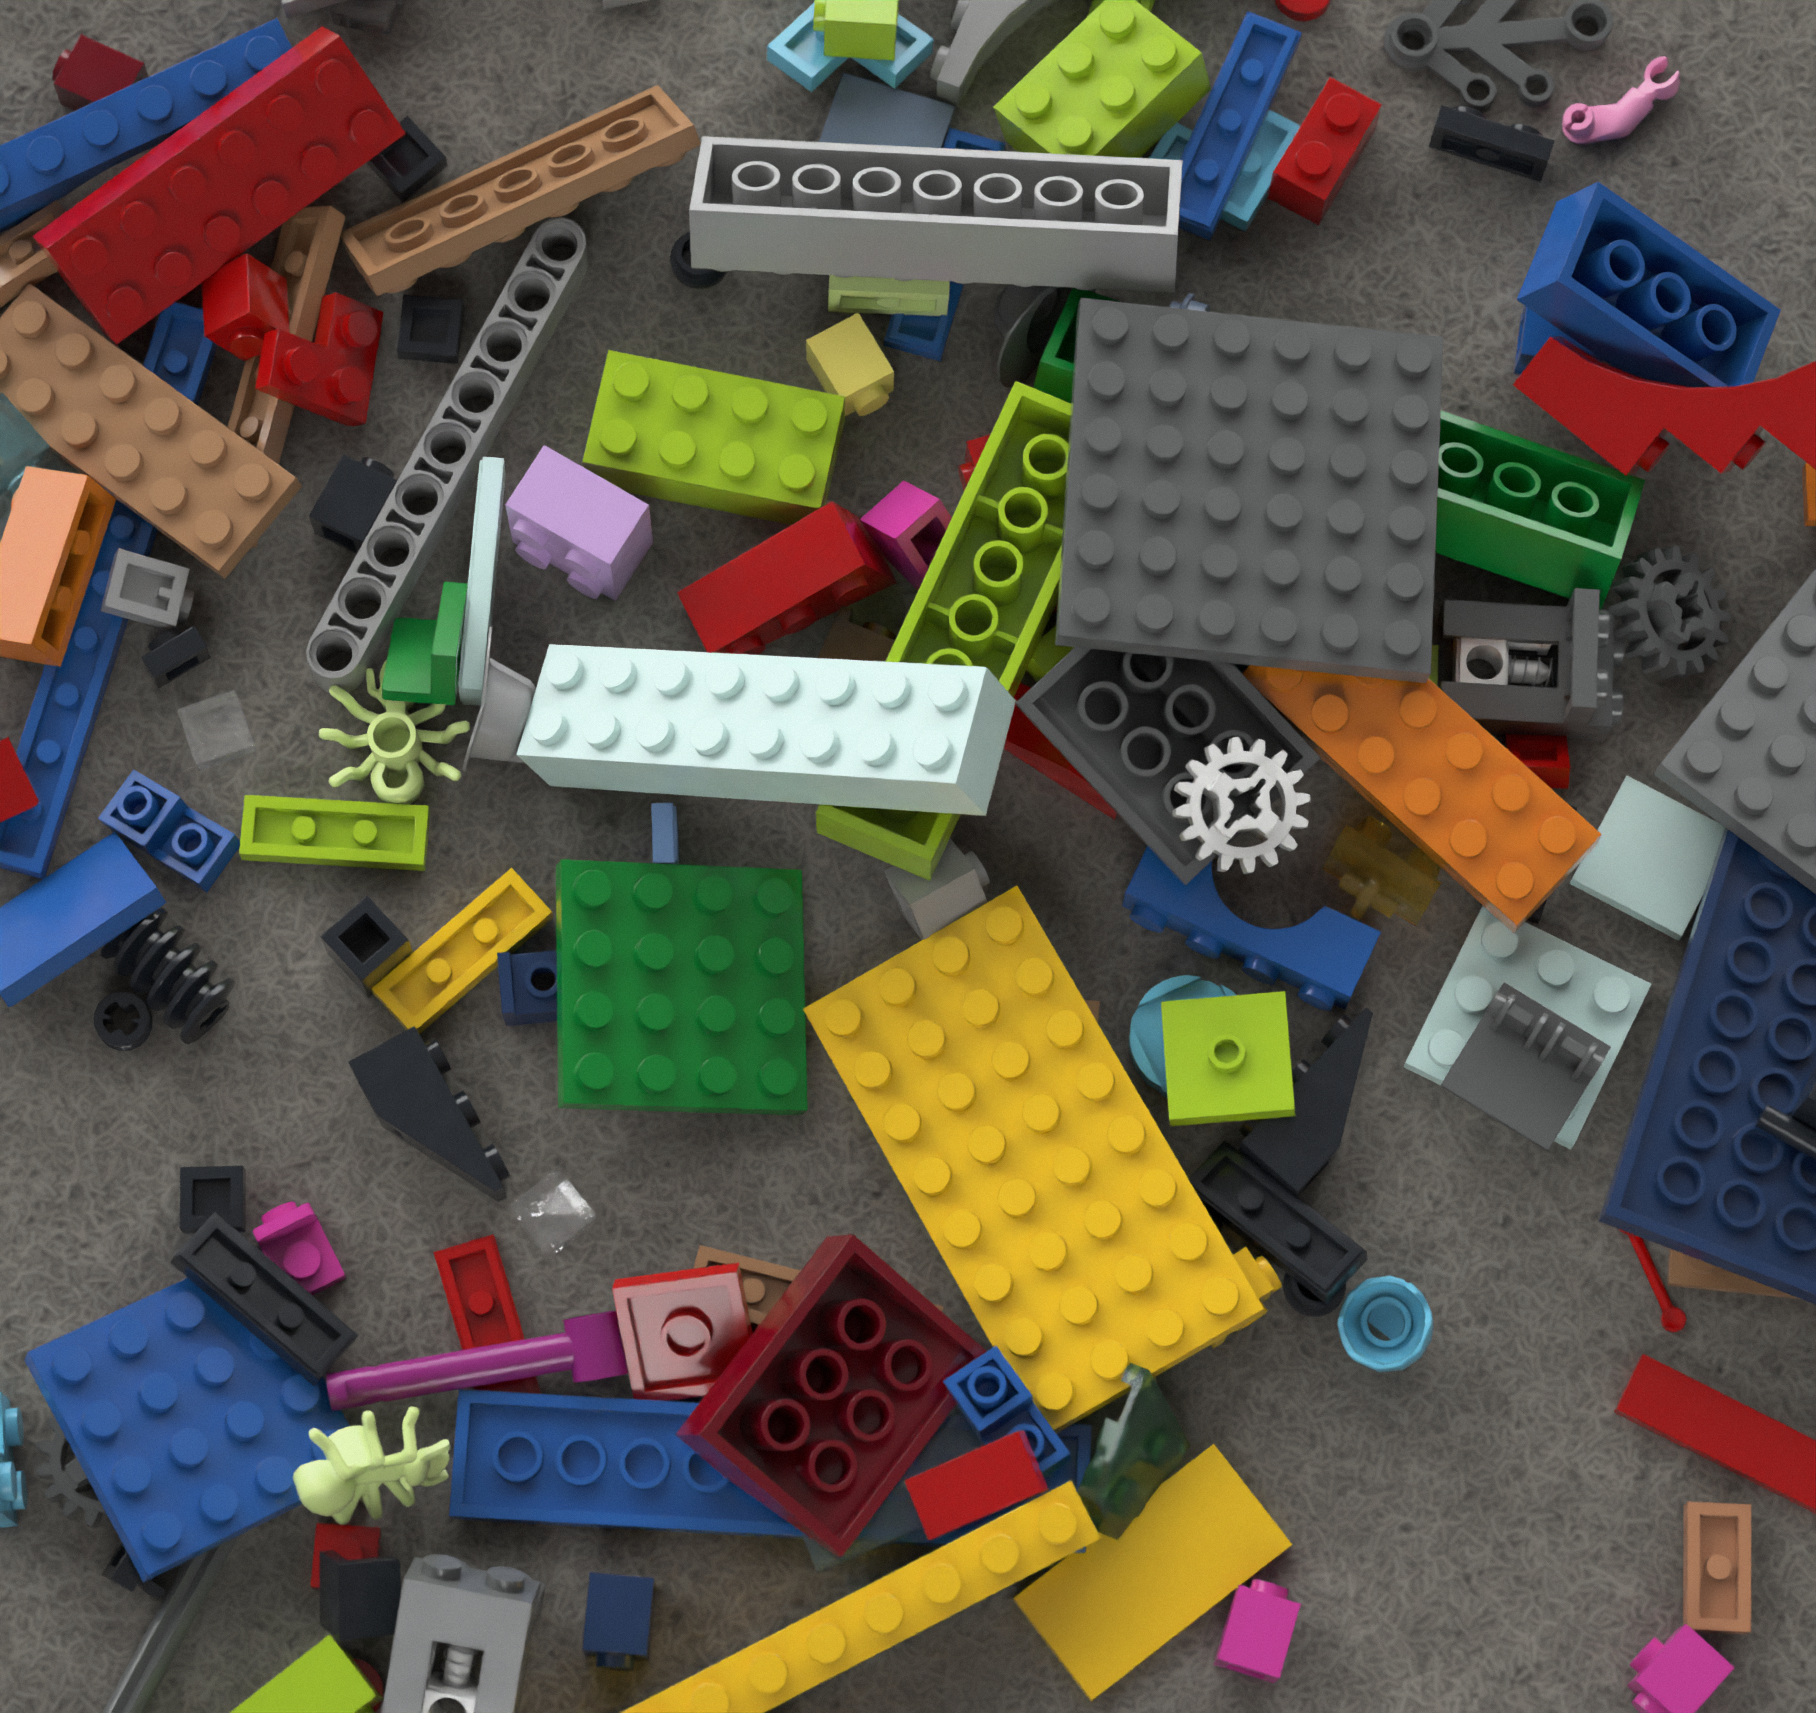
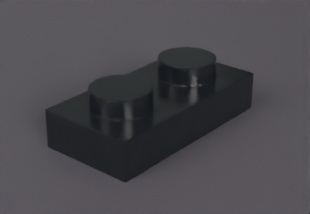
[1429,105,1555,182]

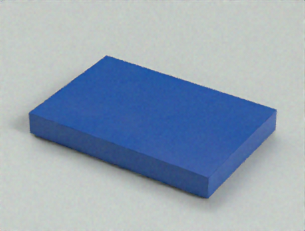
[0,832,167,1007]

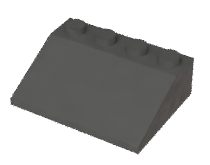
[1015,647,1321,885]

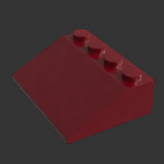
[675,1234,987,1557]

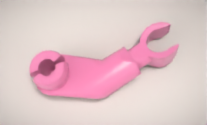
[1563,56,1680,144]

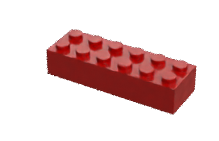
[33,26,406,345]

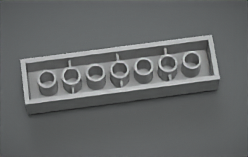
[689,136,1183,293]

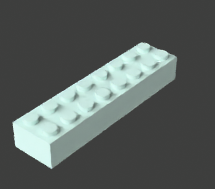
[516,644,1016,816]

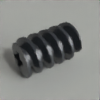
[100,908,235,1044]

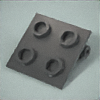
[1440,982,1611,1152]

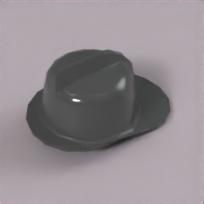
[993,284,1096,387]

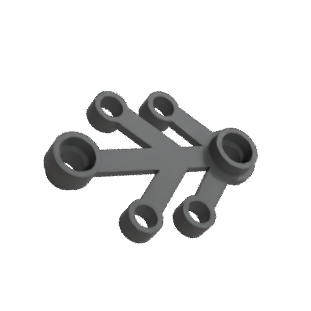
[1383,0,1613,112]

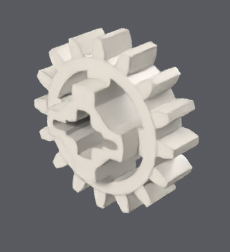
[1172,737,1311,874]

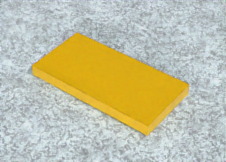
[1013,1444,1292,1702]

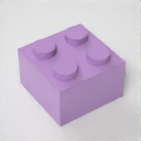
[505,445,653,601]

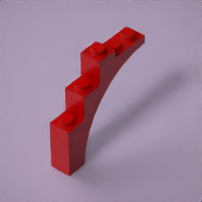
[1513,336,1816,476]

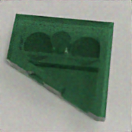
[1077,1363,1191,1540]

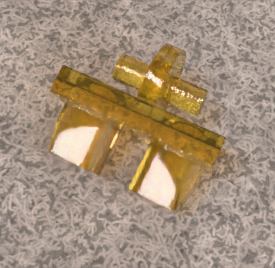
[1322,816,1441,926]

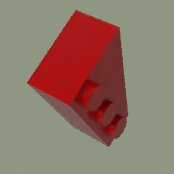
[677,501,897,655]

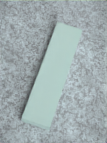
[458,456,506,706]

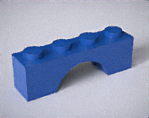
[1122,846,1381,1011]

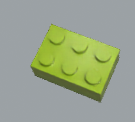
[993,0,1212,158]

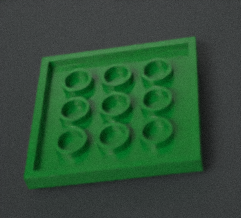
[556,859,808,1115]

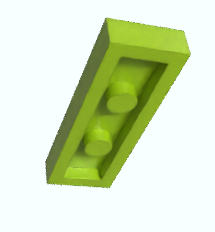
[239,795,431,871]

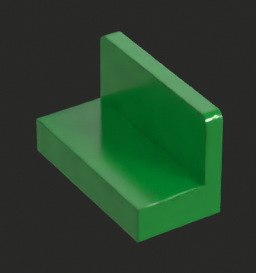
[382,582,468,705]

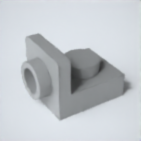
[100,548,194,636]

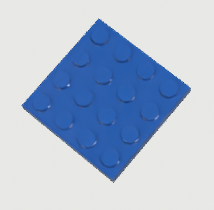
[24,1278,350,1582]

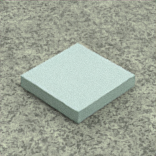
[1569,775,1725,941]

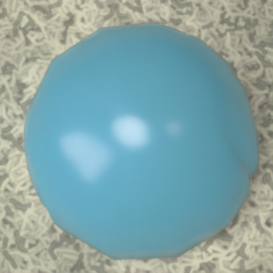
[1337,1275,1434,1373]

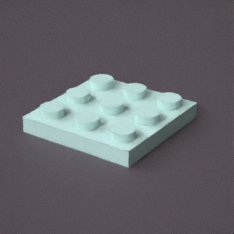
[1403,906,1651,1149]

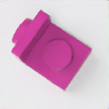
[252,1201,347,1295]

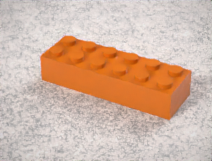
[1242,665,1602,933]

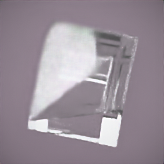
[508,1168,597,1261]

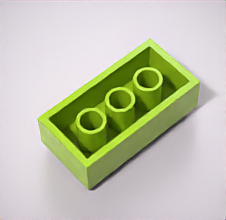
[582,350,845,525]

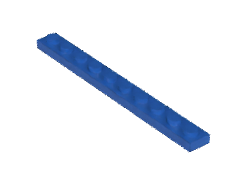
[0,302,217,879]

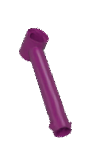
[326,1310,629,1411]

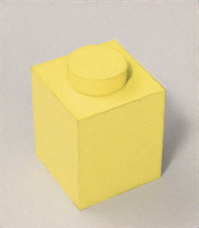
[806,313,894,416]

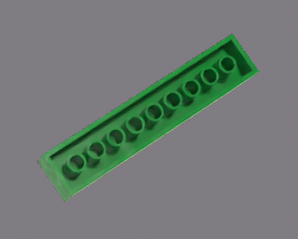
[1033,287,1646,609]

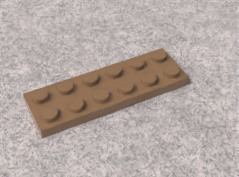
[340,85,701,296]
[0,283,302,579]

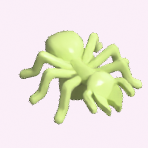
[319,660,470,804]
[293,1407,450,1524]

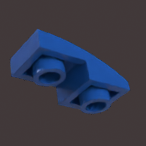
[98,769,240,893]
[943,1345,1071,1478]

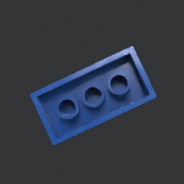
[1517,182,1781,387]

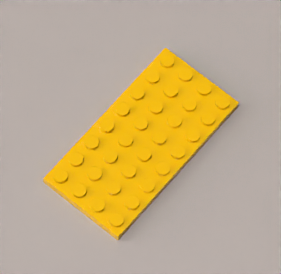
[803,886,1266,1434]

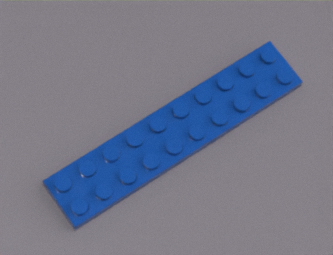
[449,1389,1091,1553]

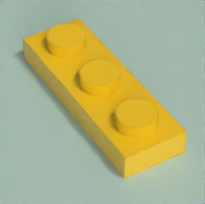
[371,867,554,1034]

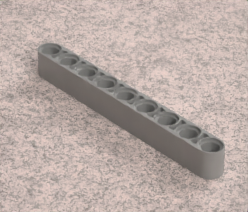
[306,217,589,693]

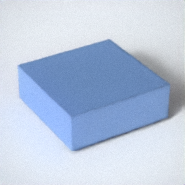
[651,803,679,864]

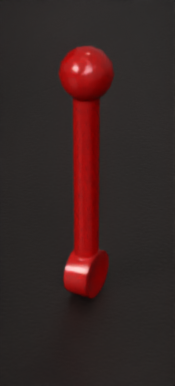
[1619,1229,1687,1333]

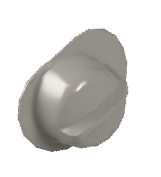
[462,626,536,771]

